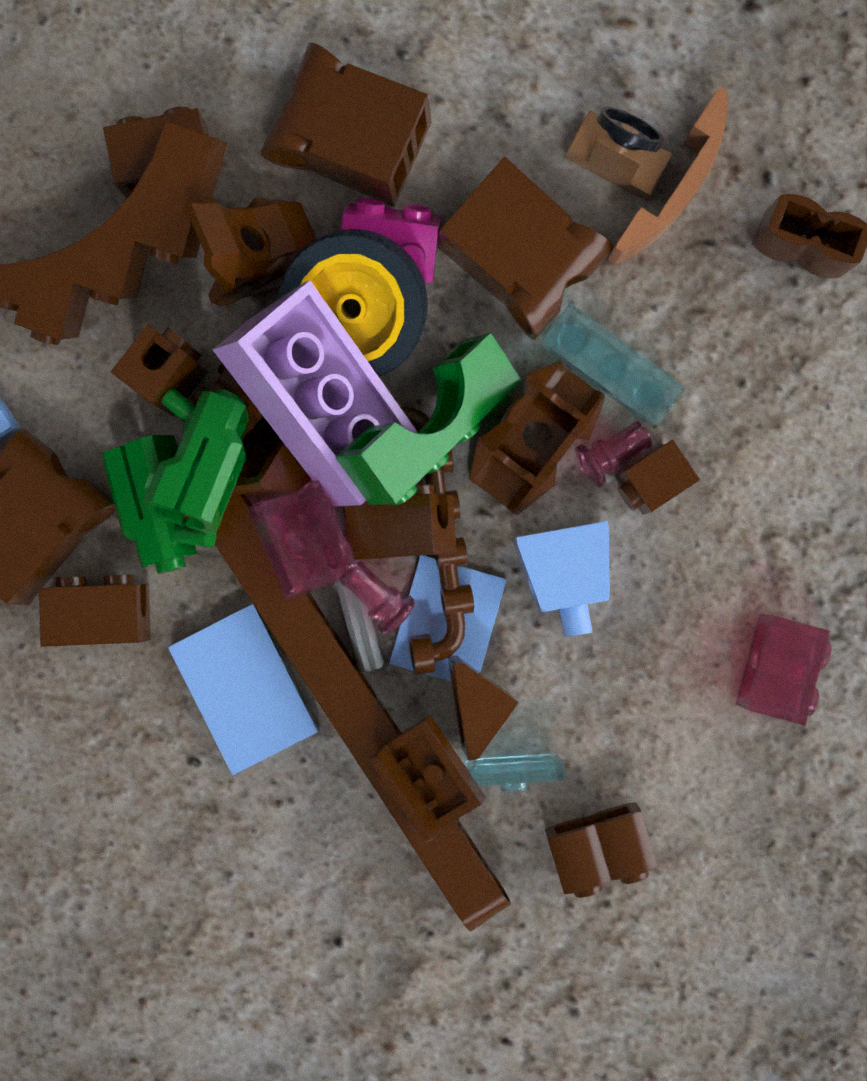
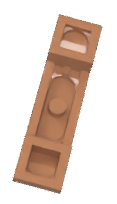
[608,86,728,265]

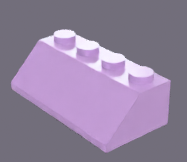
[213,280,417,506]

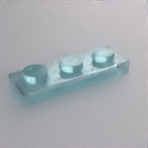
[540,303,686,429]

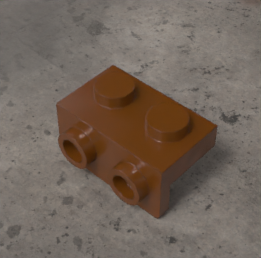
[370,715,486,843]

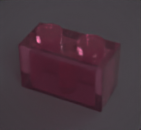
[735,614,831,726]

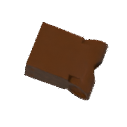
[261,42,432,207]
[437,156,613,340]
[0,429,116,605]

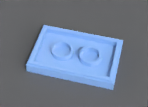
[168,604,320,776]

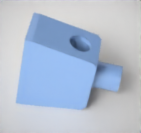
[513,521,610,637]

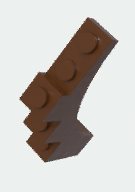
[0,121,227,345]

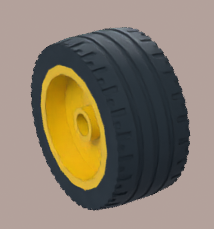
[278,229,428,377]

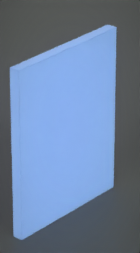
[389,555,507,681]

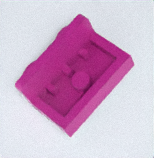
[342,198,442,283]

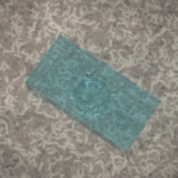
[464,753,565,792]

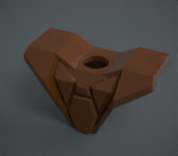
[182,197,316,306]
[469,360,605,515]

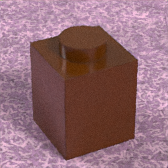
[617,440,700,515]

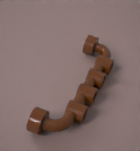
[394,398,474,675]

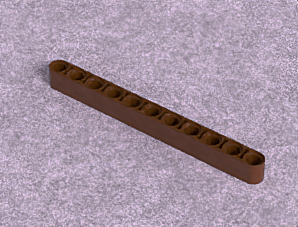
[215,495,511,932]

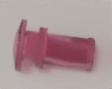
[575,421,653,488]
[340,560,416,635]

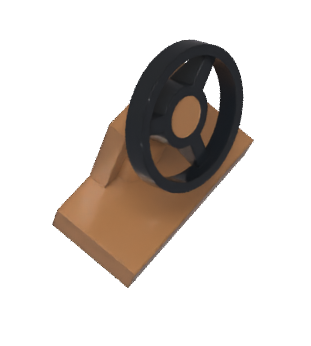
[565,107,673,201]

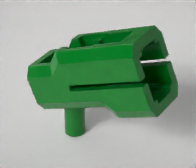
[143,388,249,535]
[101,435,217,574]

